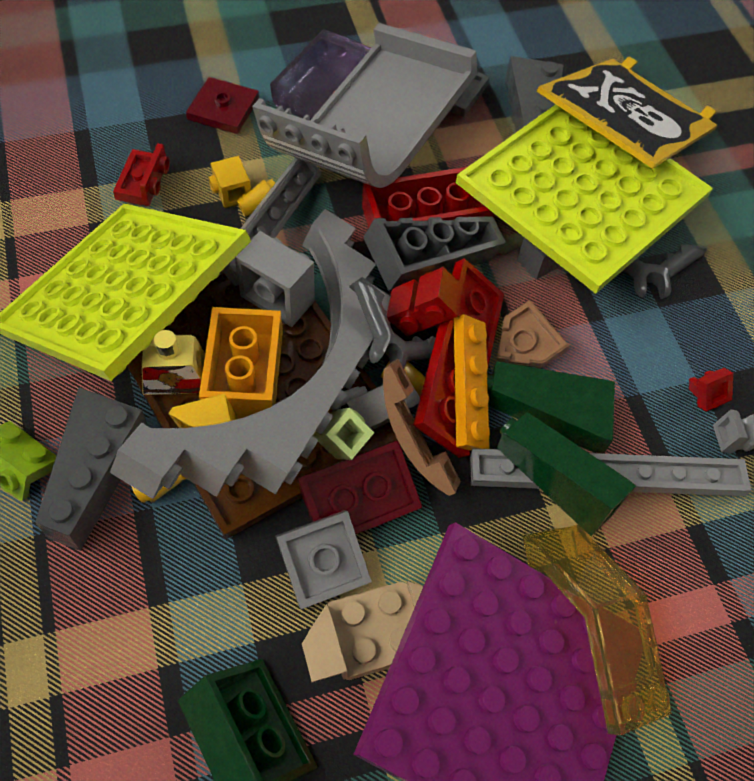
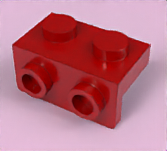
[113,143,170,206]

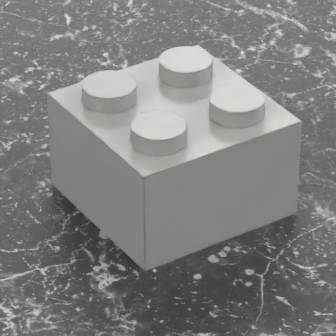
[235,231,315,327]

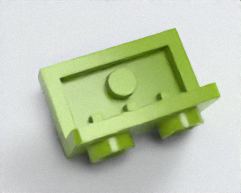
[0,421,56,501]

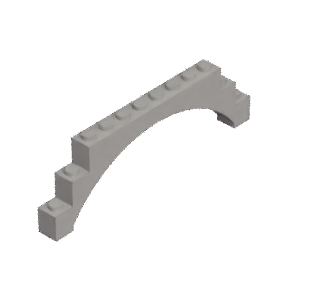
[110,209,391,499]

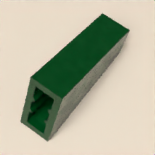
[487,361,615,454]
[497,412,636,536]

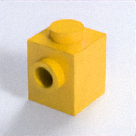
[208,155,251,208]

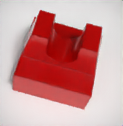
[689,368,733,412]

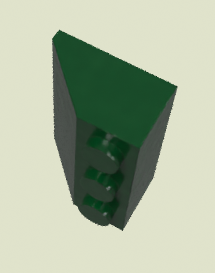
[177,659,318,781]

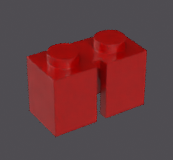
[387,267,463,336]

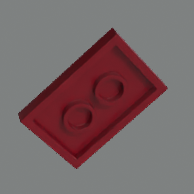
[296,440,423,534]

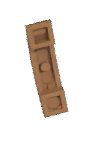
[383,359,461,496]

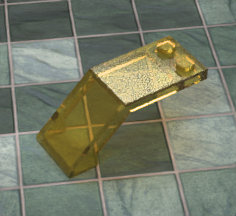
[523,525,672,735]

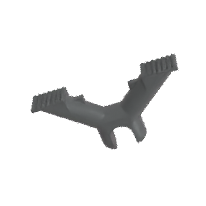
[623,244,708,299]
[349,277,436,369]

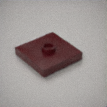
[186,77,259,134]

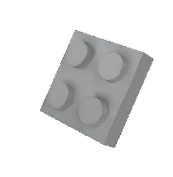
[275,510,372,609]

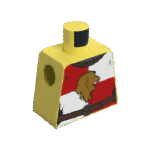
[142,330,205,395]

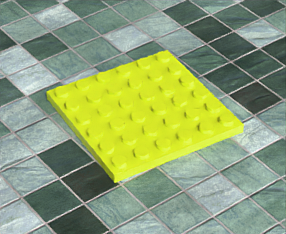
[456,104,713,294]
[0,203,251,381]

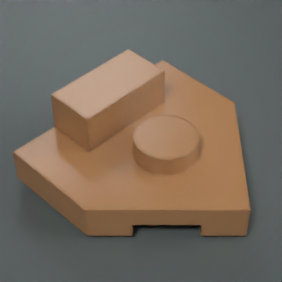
[497,300,569,368]

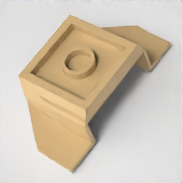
[302,581,423,682]

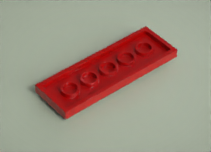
[413,258,504,458]

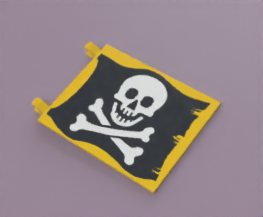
[536,56,718,169]

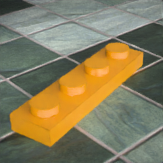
[454,314,490,451]

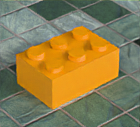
[199,307,283,419]

